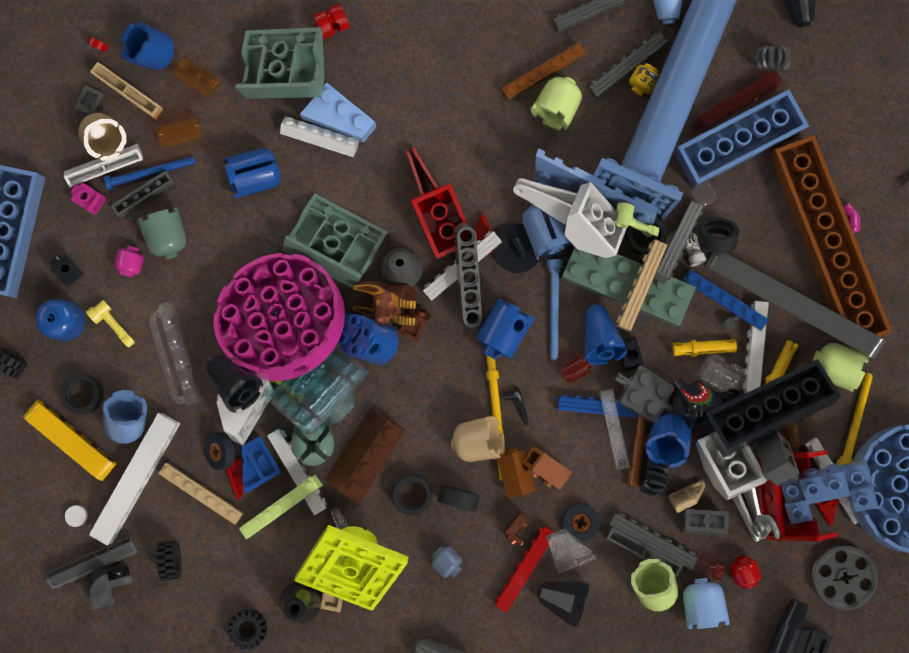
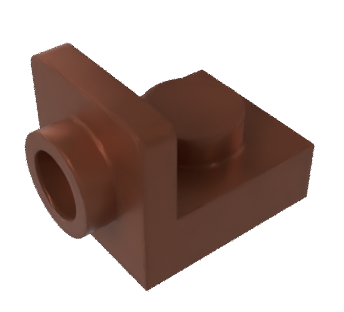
[399,307,432,342]
[504,511,528,546]

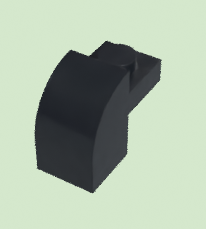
[88,565,132,611]

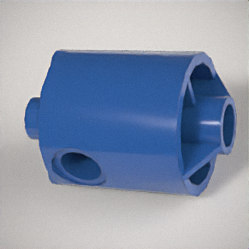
[475,299,534,360]
[338,314,398,365]

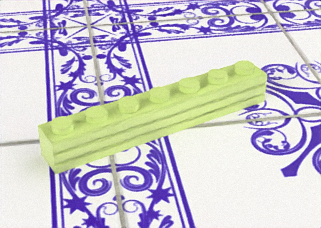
[239,475,323,539]

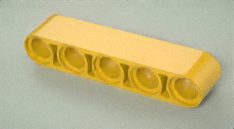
[23,399,117,481]

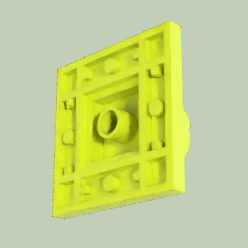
[294,525,409,611]

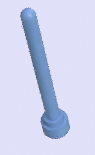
[546,259,563,360]

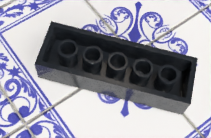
[701,359,841,458]

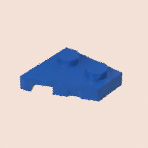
[241,436,281,494]

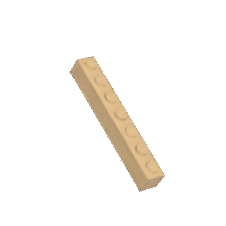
[616,240,667,331]
[158,462,244,525]

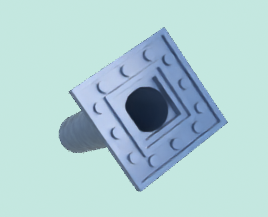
[593,0,737,221]

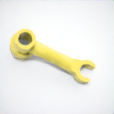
[86,300,135,348]

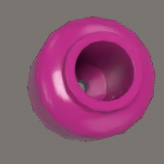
[114,246,144,278]

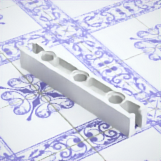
[89,413,181,545]

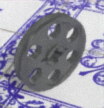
[812,545,878,610]

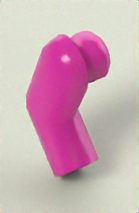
[843,203,860,234]

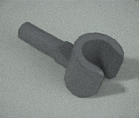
[722,315,740,331]

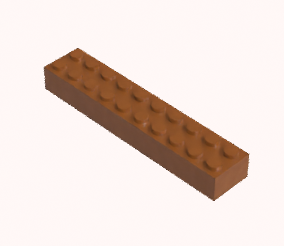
[769,135,892,347]

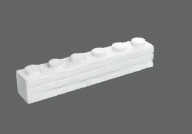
[280,116,359,157]
[64,144,143,187]

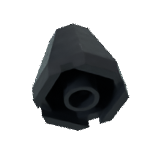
[536,581,590,627]

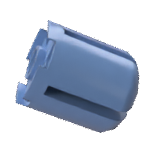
[522,205,574,260]

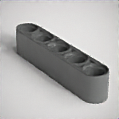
[454,223,482,328]

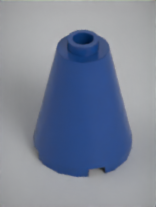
[584,304,627,365]

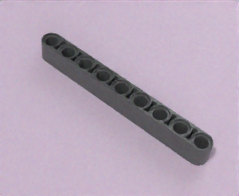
[705,253,886,359]

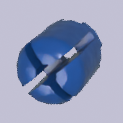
[222,148,280,199]

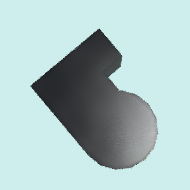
[621,336,644,371]

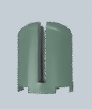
[291,417,335,466]

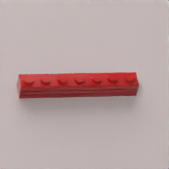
[494,526,556,613]

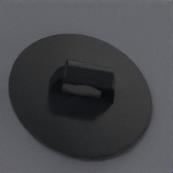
[493,224,538,273]

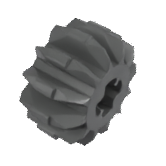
[755,46,792,71]

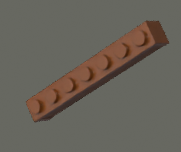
[501,42,586,101]

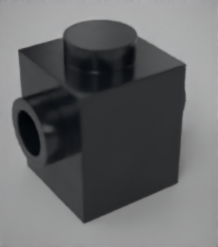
[49,254,83,288]

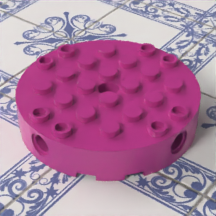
[214,253,345,381]

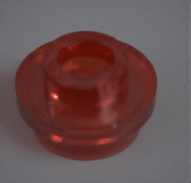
[710,560,726,581]

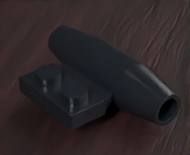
[767,598,832,653]

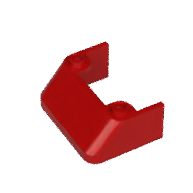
[756,450,838,541]

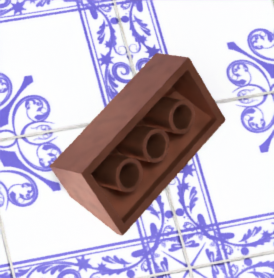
[325,409,406,504]

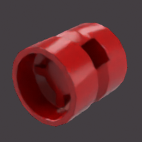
[313,3,350,40]

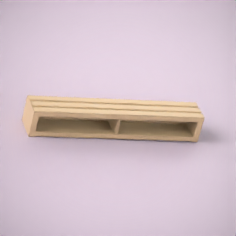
[90,62,163,119]

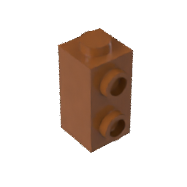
[522,446,572,490]
[498,447,536,498]

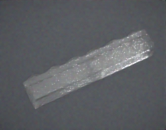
[599,389,630,470]

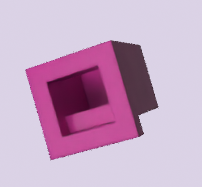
[70,182,107,215]

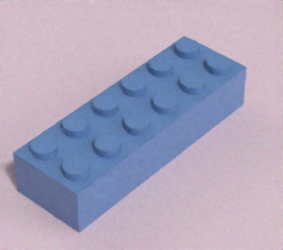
[674,90,809,188]
[0,165,45,298]

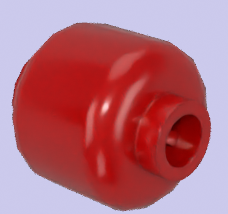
[730,555,761,589]

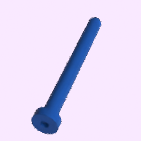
[104,156,196,191]

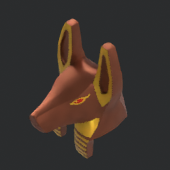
[353,281,416,326]

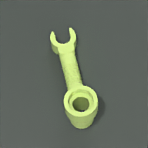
[615,203,659,237]

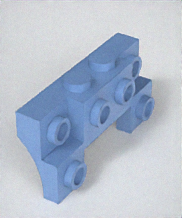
[780,460,878,524]

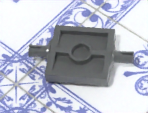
[614,365,675,424]

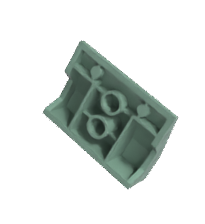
[235,27,325,99]
[282,193,388,288]

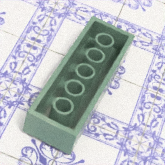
[561,246,696,328]

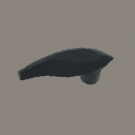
[503,386,528,425]

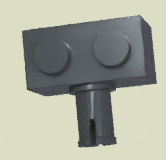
[755,431,799,486]

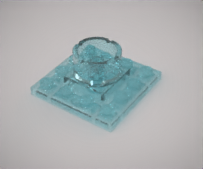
[266,346,369,437]

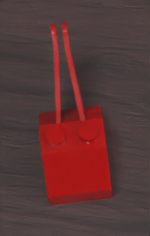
[405,147,470,259]

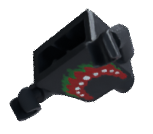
[672,378,740,428]

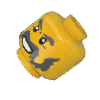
[629,63,659,96]

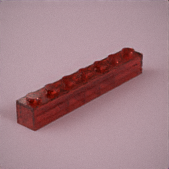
[696,70,782,129]

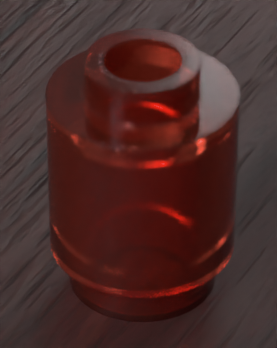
[559,355,592,384]

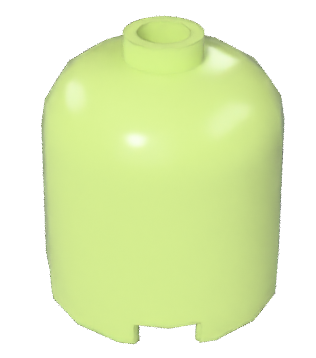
[531,77,582,131]
[813,342,869,392]
[631,559,678,611]

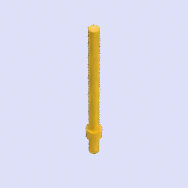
[486,355,505,480]

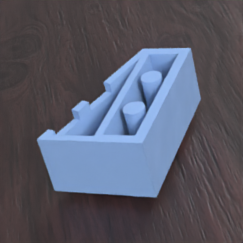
[300,83,376,143]

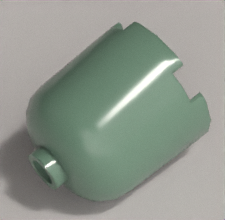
[137,208,187,260]

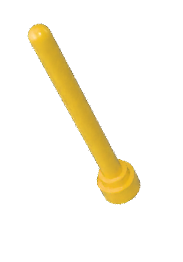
[836,373,873,466]

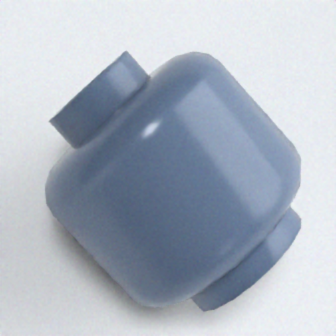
[431,546,462,578]

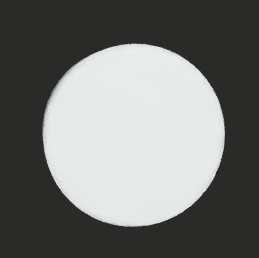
[65,505,88,527]

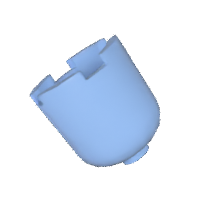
[683,578,730,629]

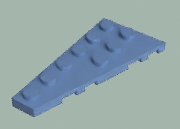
[535,149,658,224]

